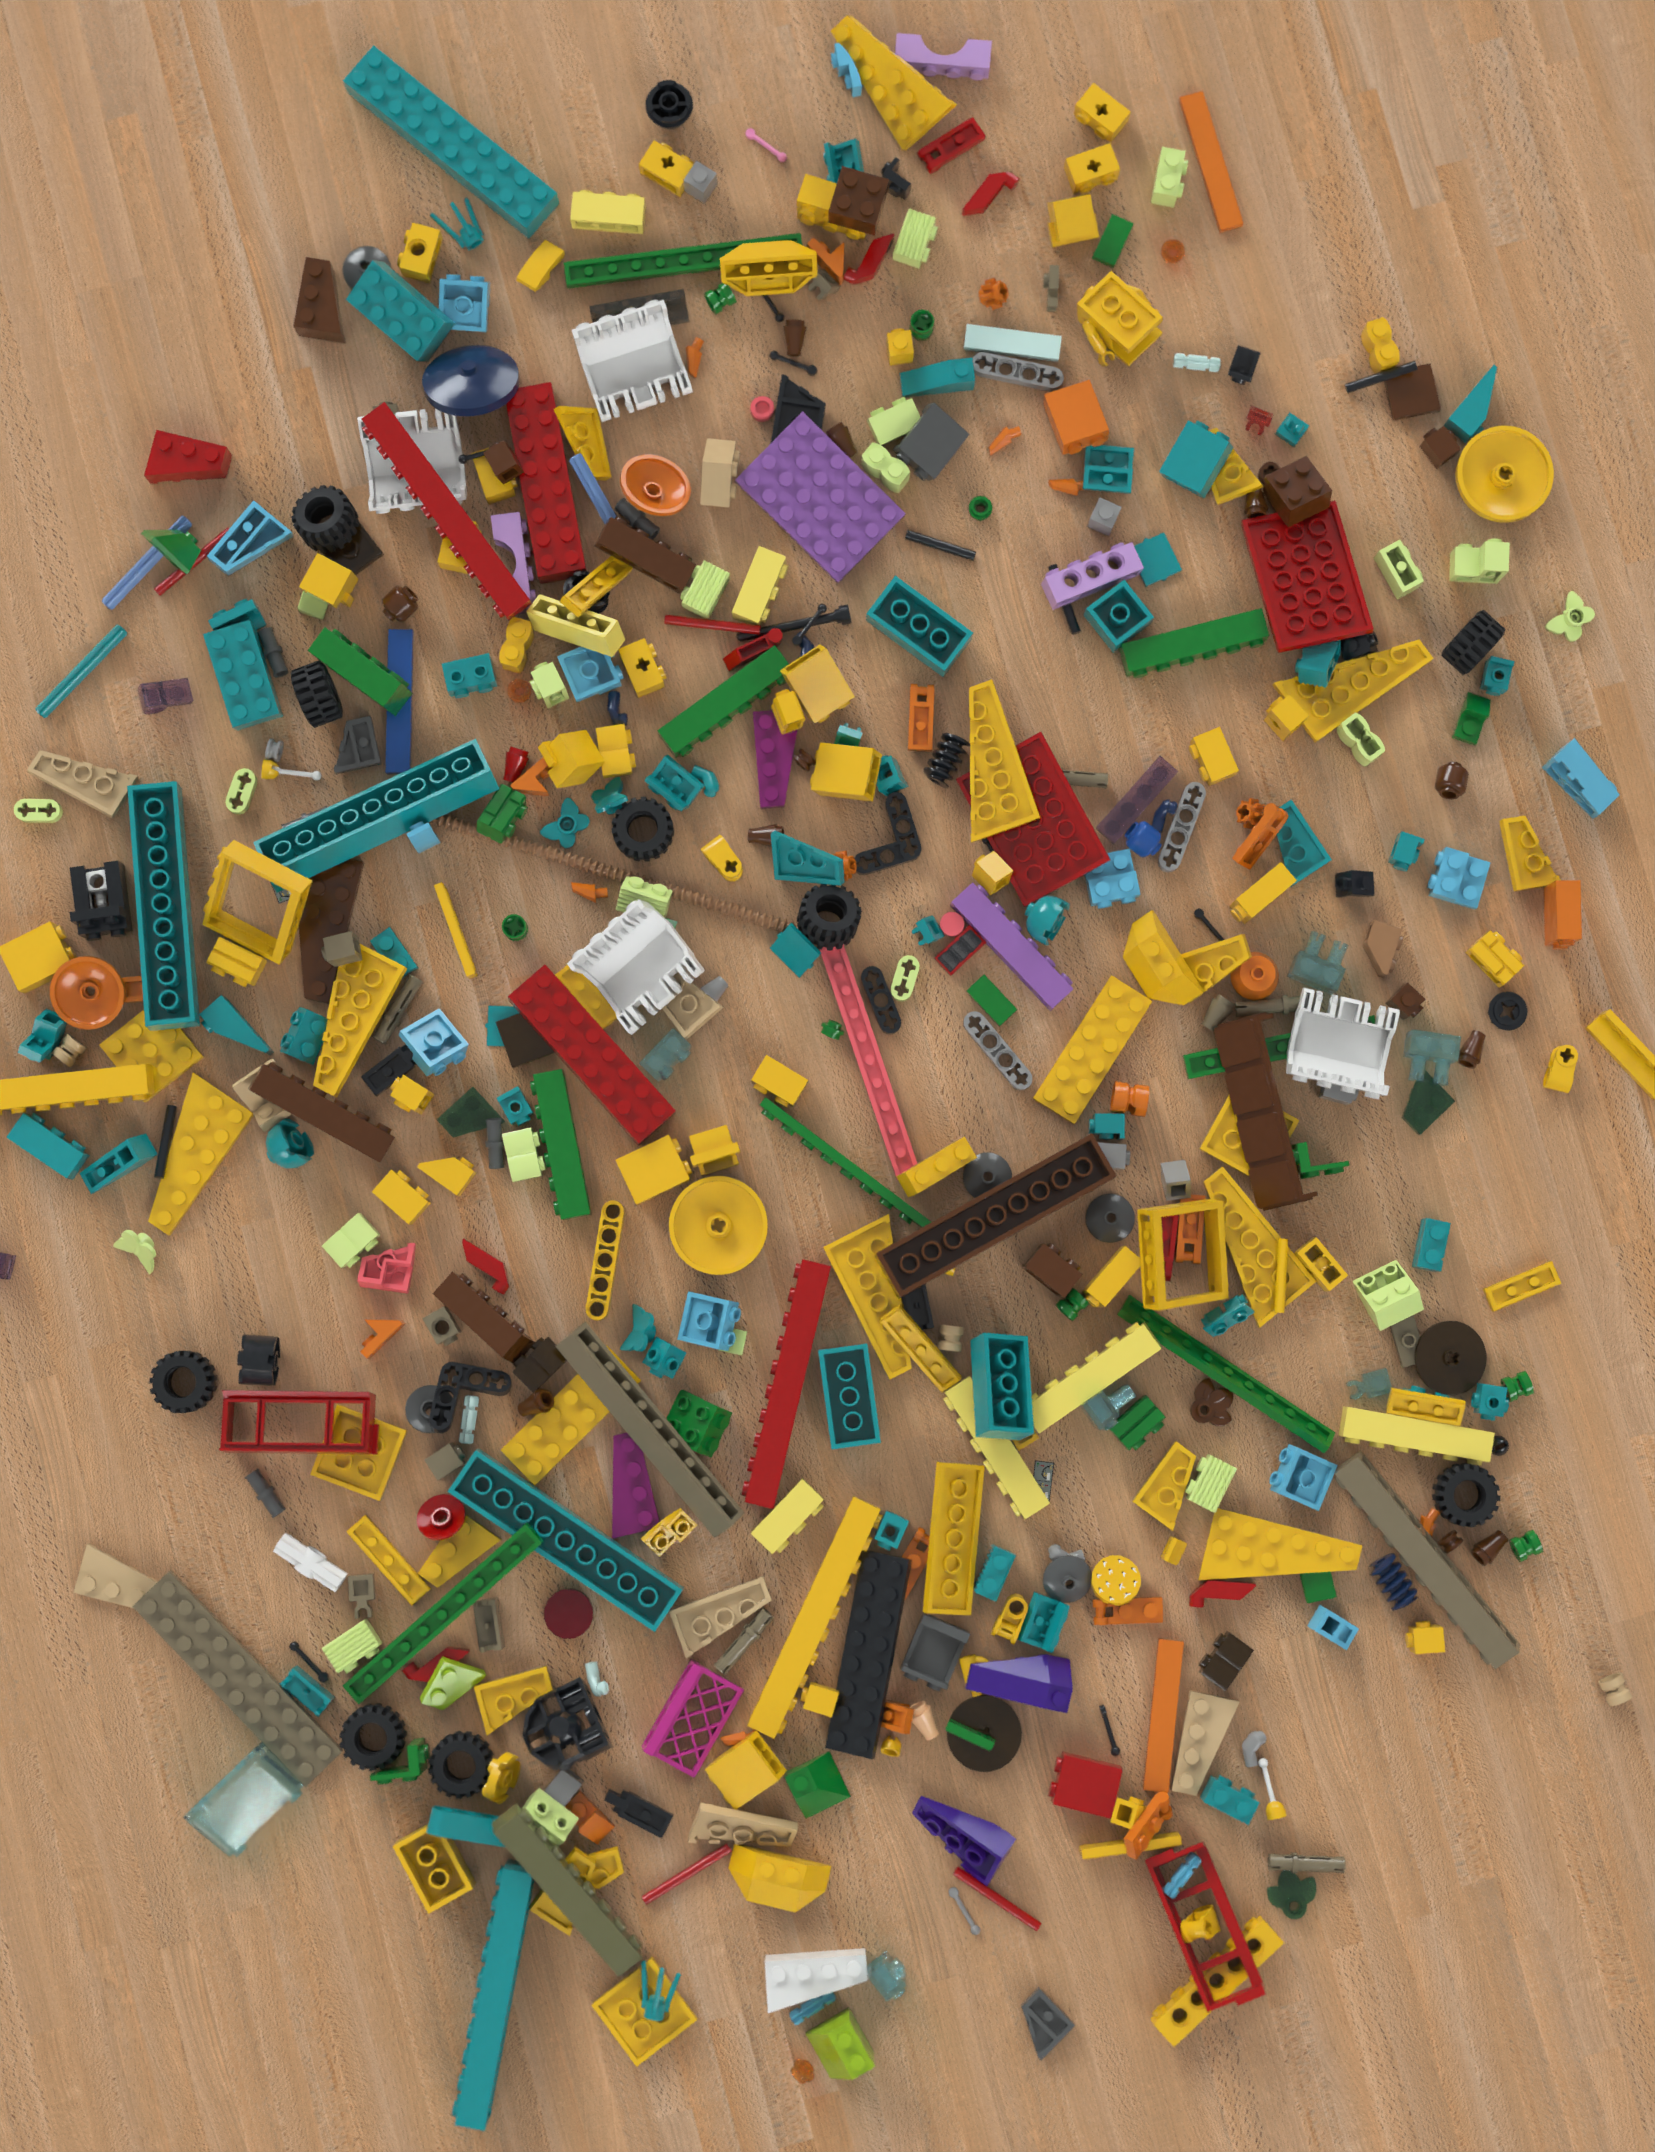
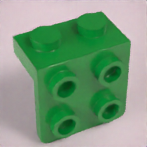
[1291,1142,1350,1179]
[666,1390,732,1458]
[370,1738,430,1785]

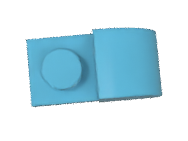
[1307,1605,1359,1650]

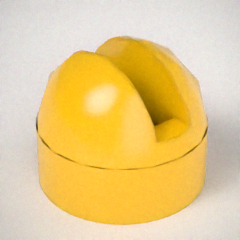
[880,1736,902,1757]

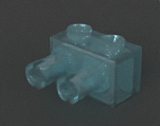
[1287,931,1349,995]
[1403,1029,1461,1086]
[1080,1384,1136,1431]

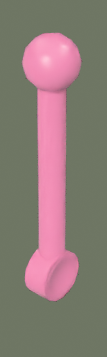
[746,128,787,162]

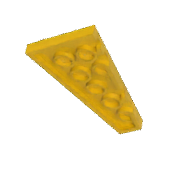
[831,15,957,150]
[1273,639,1434,743]
[969,679,1041,843]
[148,1072,254,1235]
[1203,1166,1317,1328]
[823,1214,912,1380]
[1198,1508,1363,1580]

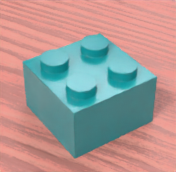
[1083,580,1154,653]

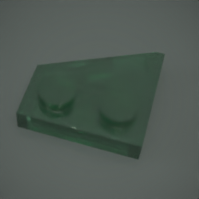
[1401,1067,1455,1135]
[436,1086,505,1138]

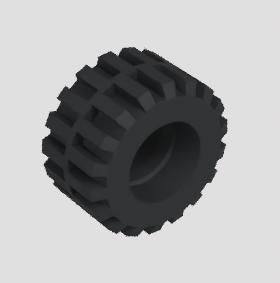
[291,485,359,553]
[1441,610,1506,675]
[291,660,343,728]
[611,797,674,862]
[797,884,862,951]
[149,1351,217,1413]
[1432,1463,1501,1527]
[339,1703,407,1771]
[428,1731,493,1799]

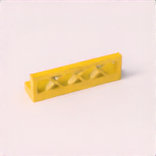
[1585,1009,1655,1100]

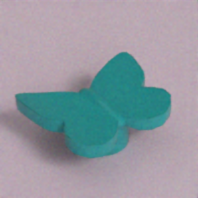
[591,777,629,814]
[540,797,590,849]
[620,1304,656,1352]

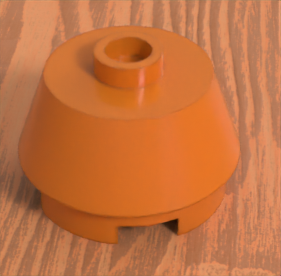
[1230,952,1279,1000]

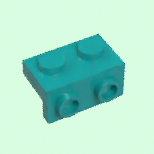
[823,138,864,183]
[208,599,267,630]
[644,755,705,811]
[280,1007,328,1065]
[1017,1592,1070,1653]

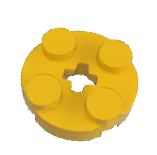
[482,1752,521,1804]

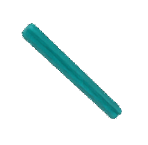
[35,624,127,718]

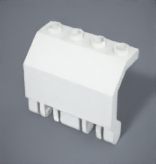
[572,300,693,422]
[358,408,467,514]
[567,899,705,1035]
[1286,988,1400,1100]

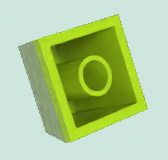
[805,2007,875,2080]

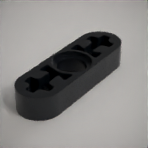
[861,966,901,1034]

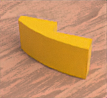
[516,239,565,292]
[641,1508,697,1558]

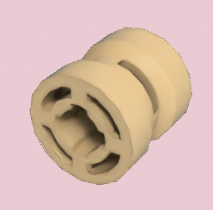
[52,1033,87,1068]
[937,1325,964,1352]
[1598,1673,1632,1706]

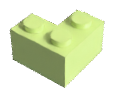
[1449,538,1510,584]

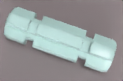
[1173,353,1221,372]
[459,1395,479,1444]

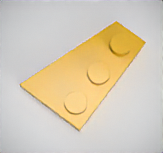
[553,406,612,481]
[1209,428,1263,505]
[1499,815,1561,892]
[1181,934,1252,1003]
[1132,1441,1196,1531]
[417,1514,502,1588]
[474,1665,554,1735]
[587,1846,624,1890]
[529,1847,596,1936]

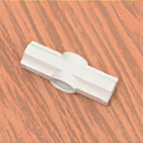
[273,1533,348,1592]

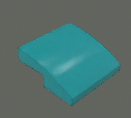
[1083,445,1134,494]

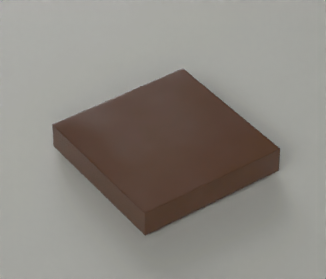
[1384,363,1441,421]

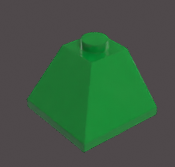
[141,530,201,575]
[784,1751,851,1819]

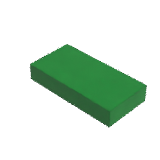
[1092,214,1134,269]
[966,975,1018,1027]
[945,1719,996,1751]

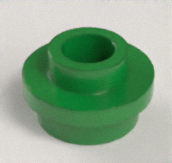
[968,496,993,520]
[821,1019,845,1040]

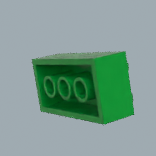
[307,627,413,716]

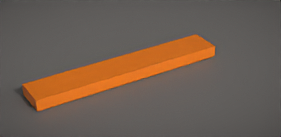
[1179,91,1244,233]
[1143,1638,1184,1793]

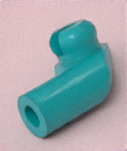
[691,765,720,798]

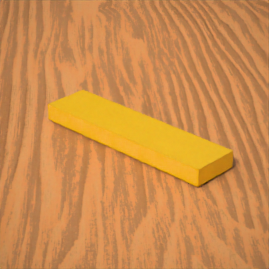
[560,556,633,618]
[434,882,478,979]
[880,1304,962,1393]
[346,1515,431,1606]
[1079,1831,1182,1860]

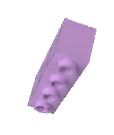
[1041,542,1144,610]

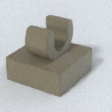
[808,269,841,300]

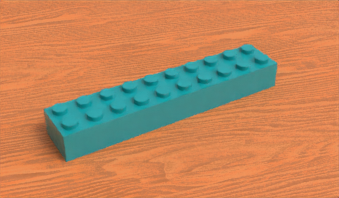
[343,45,560,239]
[253,739,500,893]
[127,781,200,1031]
[447,1449,684,1632]
[452,1859,535,2131]

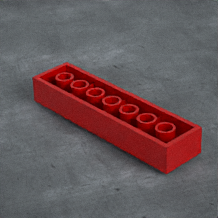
[506,382,587,584]
[508,964,676,1146]

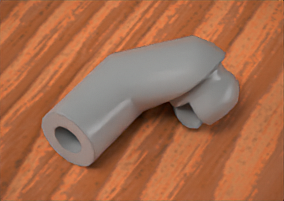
[1048,1544,1085,1561]
[1242,1731,1267,1767]

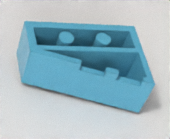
[207,500,293,576]
[1541,738,1620,819]

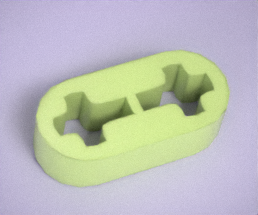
[225,768,258,815]
[14,799,63,823]
[890,955,920,1002]

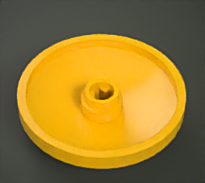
[1455,426,1554,523]
[669,1176,768,1275]

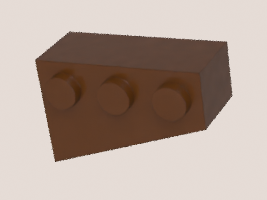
[293,257,346,344]

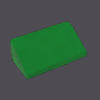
[1300,1572,1336,1603]

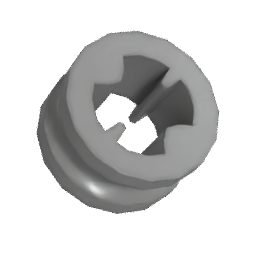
[265,738,284,762]

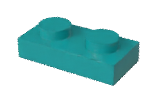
[370,927,418,979]

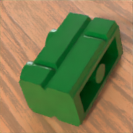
[476,784,528,844]
[1107,1395,1166,1451]

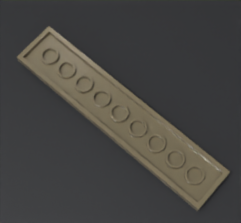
[132,1570,343,1787]

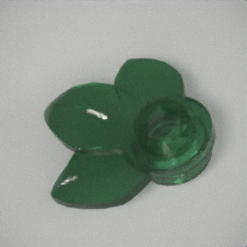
[1267,1870,1316,1919]

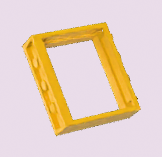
[202,840,312,965]
[1137,1199,1229,1310]

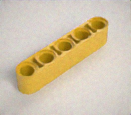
[586,1200,625,1320]

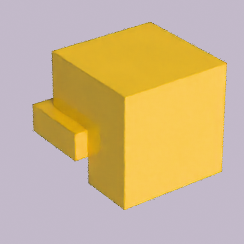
[1047,194,1099,247]
[299,553,359,609]
[538,730,605,788]
[689,1125,741,1176]

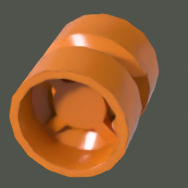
[1110,1081,1149,1117]

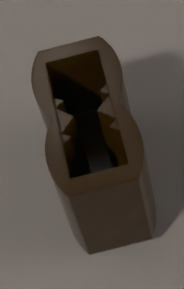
[512,1337,567,1393]
[1198,1631,1254,1691]

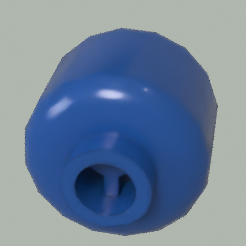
[1125,821,1161,857]

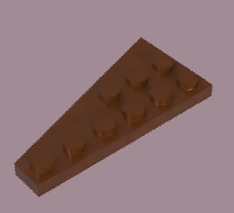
[299,859,364,1004]

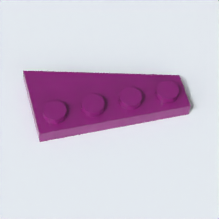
[753,710,798,809]
[612,1432,660,1539]

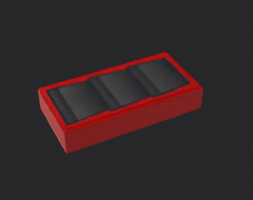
[934,925,986,976]

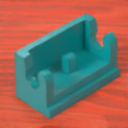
[280,1665,335,1717]

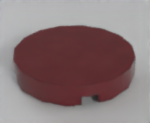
[544,1588,594,1639]

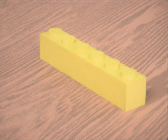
[1032,1322,1162,1433]
[943,1376,1050,1519]
[1339,1406,1495,1466]

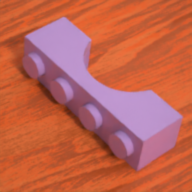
[895,33,992,80]
[491,512,537,614]

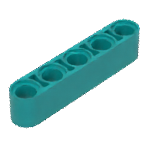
[426,1806,506,1848]

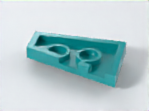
[1277,799,1332,887]
[771,831,845,886]

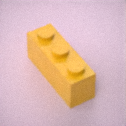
[896,1136,977,1198]

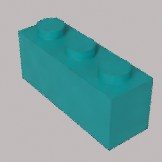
[7,1112,90,1180]

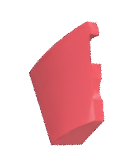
[357,1243,416,1294]

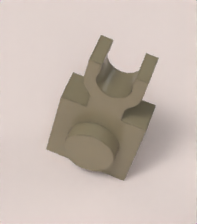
[1043,265,1059,312]
[348,1573,376,1619]

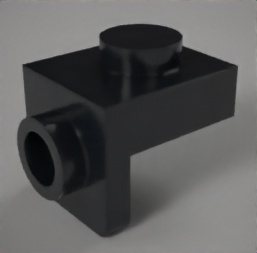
[881,157,911,200]
[1228,345,1261,385]
[1341,631,1378,661]
[1335,870,1375,898]

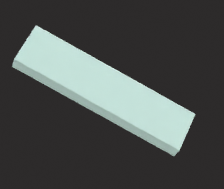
[963,324,1062,362]

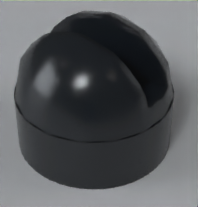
[1492,1436,1509,1456]

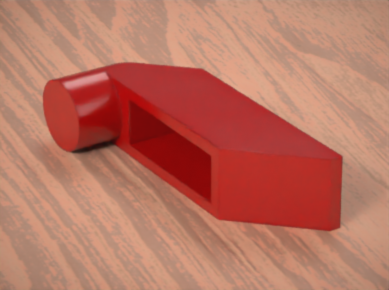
[962,172,1020,216]
[843,233,894,285]
[723,628,783,672]
[462,1239,509,1295]
[1189,1580,1256,1608]
[401,1647,470,1682]

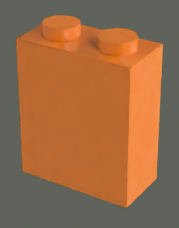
[1043,379,1109,455]
[1544,880,1582,950]

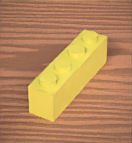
[526,594,625,657]

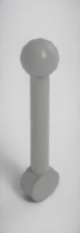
[949,1887,980,1935]

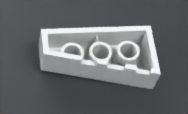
[765,1948,867,2013]

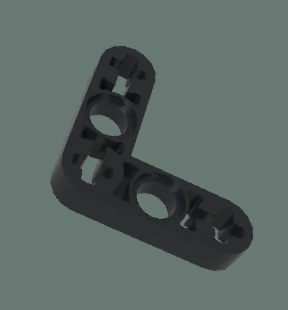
[854,792,921,875]
[429,1362,512,1433]

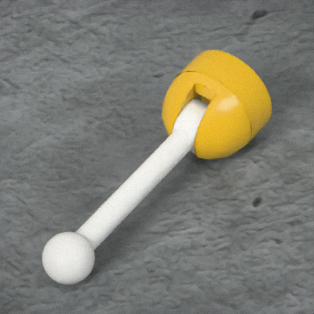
[261,759,321,781]
[1258,1758,1287,1820]

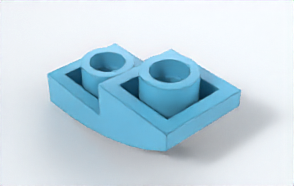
[831,43,862,97]
[406,821,441,853]

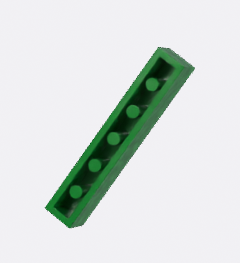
[1119,608,1270,678]
[657,645,789,758]
[530,1069,592,1220]

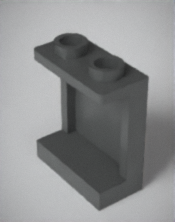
[893,402,970,481]
[900,1612,970,1691]

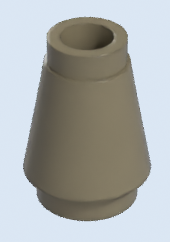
[1201,994,1235,1032]

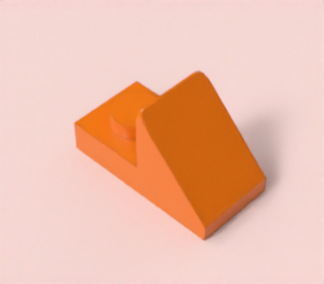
[807,237,845,285]
[510,758,552,796]
[360,1320,406,1359]
[881,1700,914,1734]
[564,1790,615,1844]

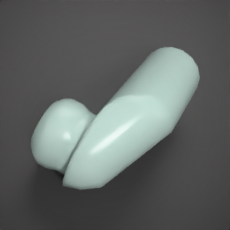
[585,1661,609,1697]

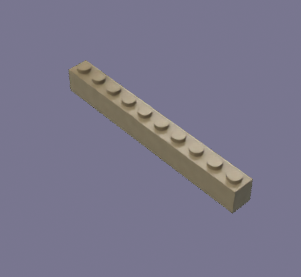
[556,1322,744,1538]
[1335,1450,1520,1669]

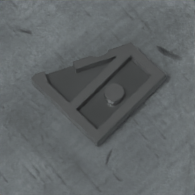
[334,716,382,774]
[1021,1987,1075,2060]

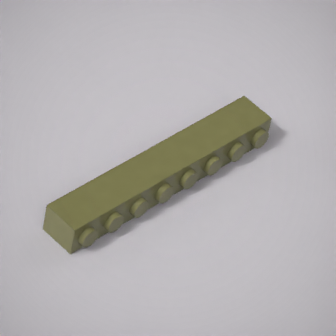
[492,1803,642,1977]

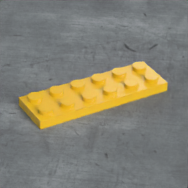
[1033,975,1152,1125]
[501,1345,642,1485]
[923,1462,985,1616]

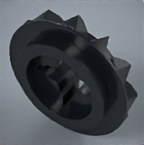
[1487,992,1527,1031]

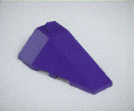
[965,1654,1073,1713]
[912,1796,1016,1886]

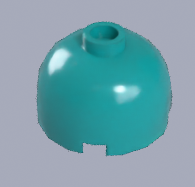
[1024,896,1070,946]
[266,1119,314,1169]

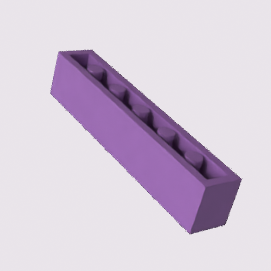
[950,882,1073,1011]

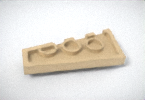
[27,750,139,819]
[662,972,724,1039]
[73,1543,158,1608]
[669,1576,772,1658]
[1171,1690,1240,1796]
[688,1803,798,1846]

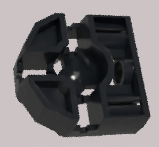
[522,1677,613,1771]

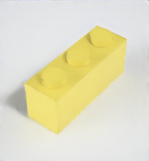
[570,190,646,234]
[732,546,789,625]
[751,1478,824,1554]

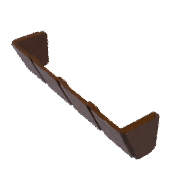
[1214,1012,1318,1211]

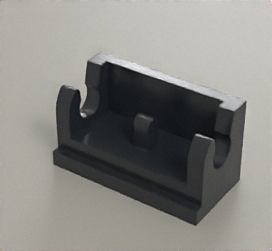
[902,1285,934,1330]

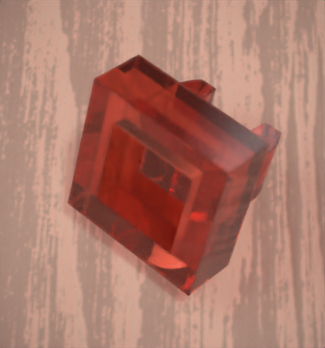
[1246,405,1273,435]

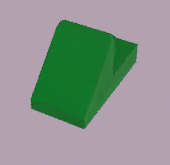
[1452,692,1491,746]

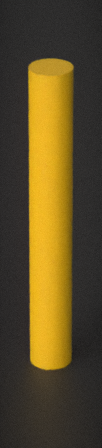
[1274,1238,1288,1313]

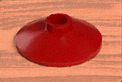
[416,1494,466,1540]

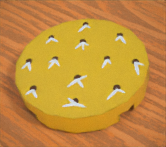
[1091,1555,1141,1606]

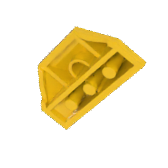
[720,240,818,296]
[1123,910,1204,1005]
[728,1843,831,1913]

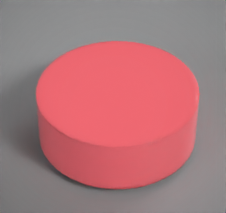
[750,396,775,422]
[940,912,964,937]

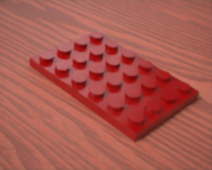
[1241,500,1374,653]
[956,732,1111,907]

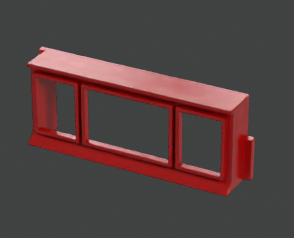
[219,1390,379,1455]
[1145,1841,1266,2013]

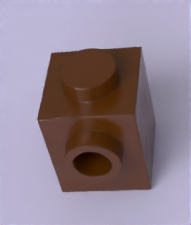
[1420,426,1461,469]
[483,440,524,484]
[1386,983,1426,1020]

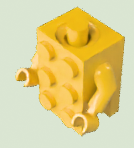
[1077,271,1163,367]

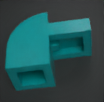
[18,1008,67,1063]

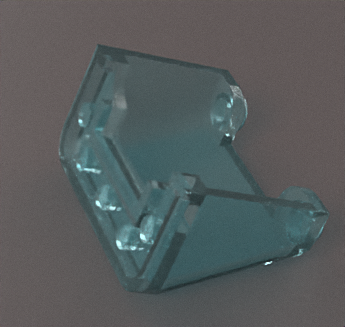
[183,1742,304,1857]

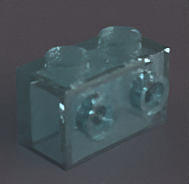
[639,1028,692,1082]
[867,1950,907,2001]

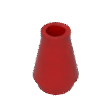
[503,746,529,783]

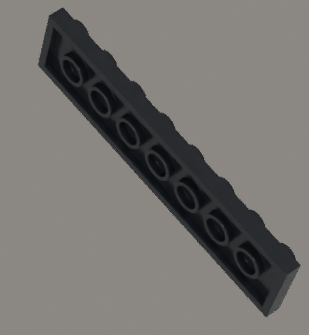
[825,1550,912,1759]

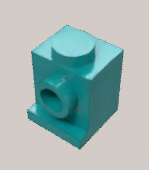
[1480,656,1515,696]
[876,755,908,797]
[1388,831,1425,872]
[496,1086,534,1127]
[1088,1113,1125,1140]
[874,1510,909,1551]

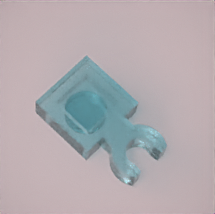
[1346,1368,1392,1399]

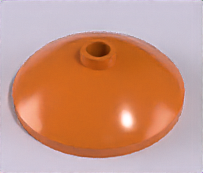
[620,454,691,516]
[50,956,125,1030]

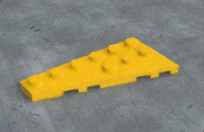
[313,944,407,1098]

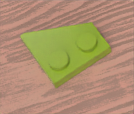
[419,1657,486,1710]

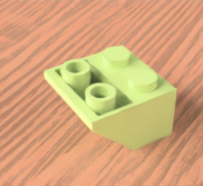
[1353,1260,1424,1331]

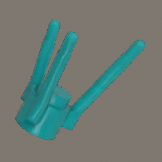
[430,198,484,250]
[641,1960,681,2021]

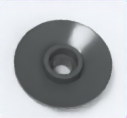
[343,246,391,289]
[963,1152,1012,1198]
[1086,1194,1135,1243]
[405,1385,455,1433]
[1043,1555,1092,1603]

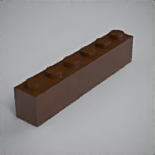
[248,1062,395,1163]

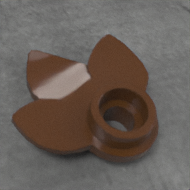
[1190,1378,1233,1427]

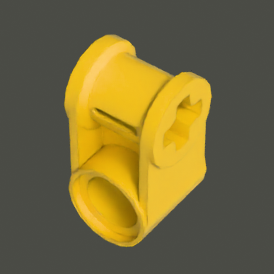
[700,834,743,882]
[1543,1045,1578,1093]
[991,1593,1028,1645]
[1181,1904,1221,1943]

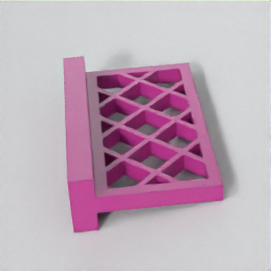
[641,1659,744,1778]

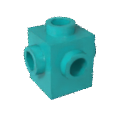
[642,1336,687,1379]
[1471,1383,1509,1421]

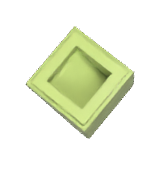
[298,591,329,620]
[719,1329,747,1355]

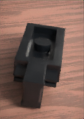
[361,1044,417,1096]
[604,1789,674,1838]

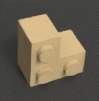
[700,438,740,507]

